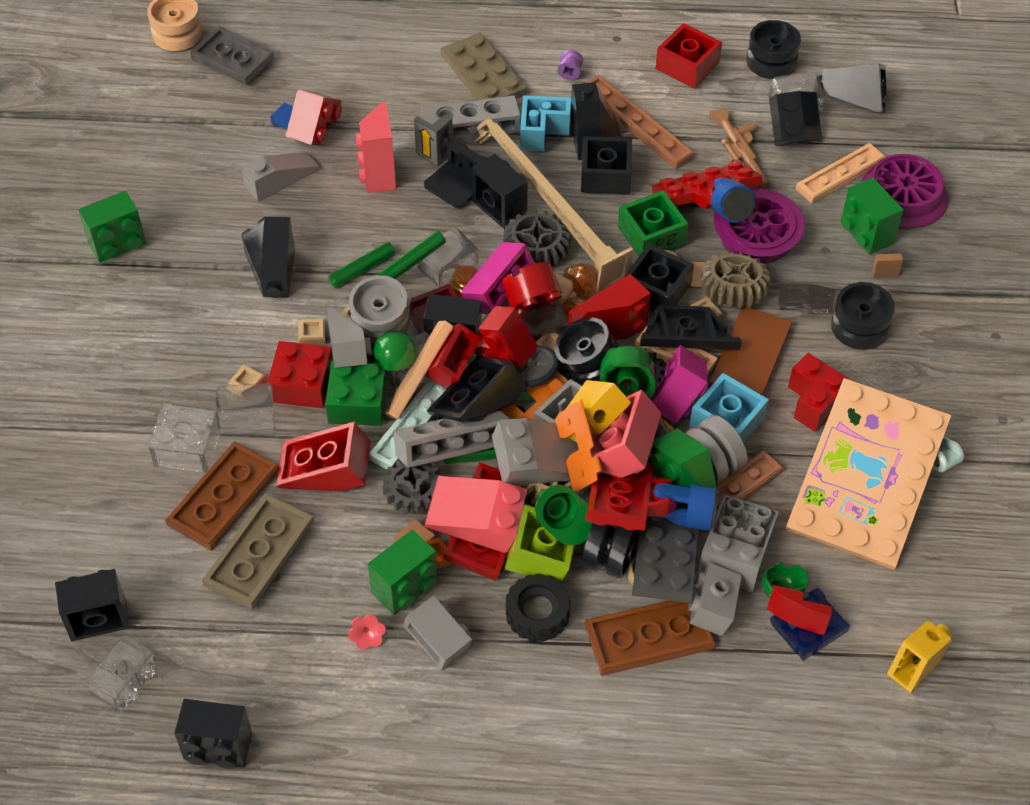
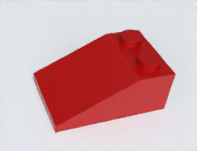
[568,274,651,340]
[276,422,371,491]

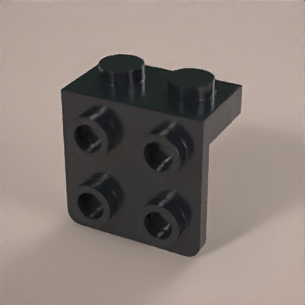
[424,139,487,209]

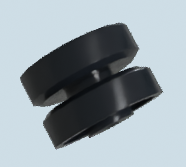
[746,20,801,79]
[831,282,894,350]
[555,317,621,386]
[582,523,639,579]

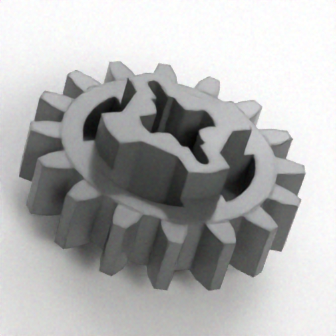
[382,460,443,514]

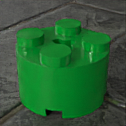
[600,346,656,399]

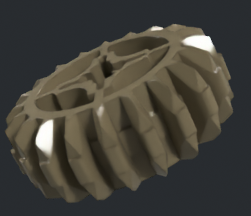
[700,252,771,309]

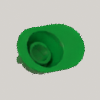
[535,484,593,545]

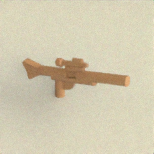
[710,108,770,189]

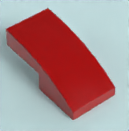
[767,585,832,635]

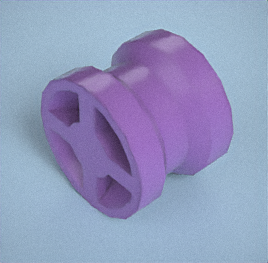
[558,50,583,80]

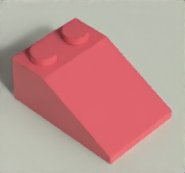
[424,476,527,553]

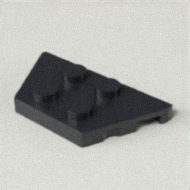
[639,305,742,350]

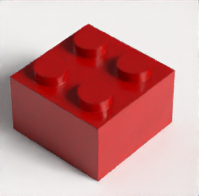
[655,23,722,88]
[267,341,333,409]

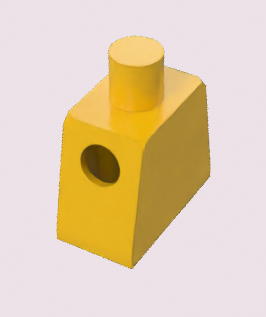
[567,380,631,442]
[887,621,952,693]

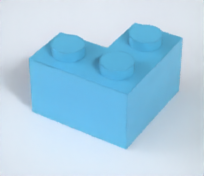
[520,95,571,152]

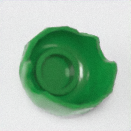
[373,330,416,371]
[761,561,810,598]

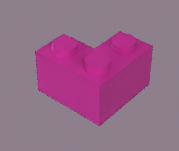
[650,345,709,424]

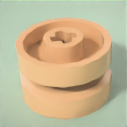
[147,0,203,51]

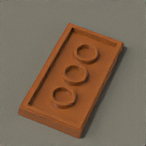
[708,306,792,396]
[165,441,279,551]
[585,595,716,676]

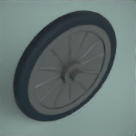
[517,345,559,387]

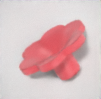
[348,614,386,650]

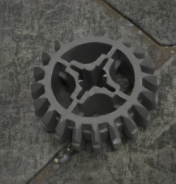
[503,210,571,267]

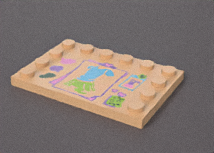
[786,378,951,570]

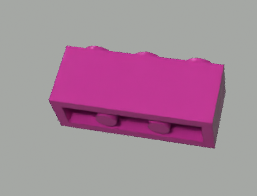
[460,242,535,314]

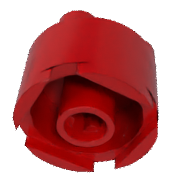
[501,262,562,317]

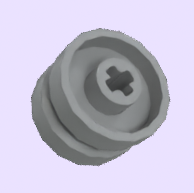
[349,275,410,344]
[685,415,748,485]

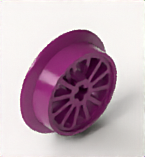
[861,154,948,228]
[713,188,805,264]

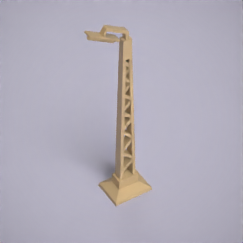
[474,118,634,294]

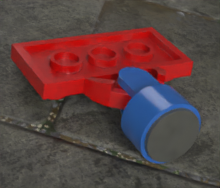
[652,161,763,223]
[586,463,718,531]

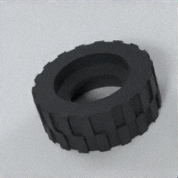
[506,574,570,642]

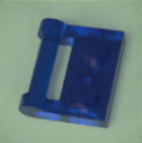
[770,588,850,661]

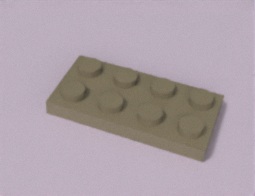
[441,32,526,100]
[202,494,314,610]

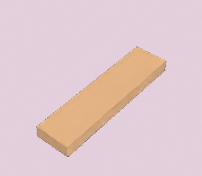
[796,143,886,204]
[383,321,453,419]

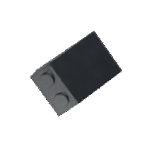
[427,356,527,422]

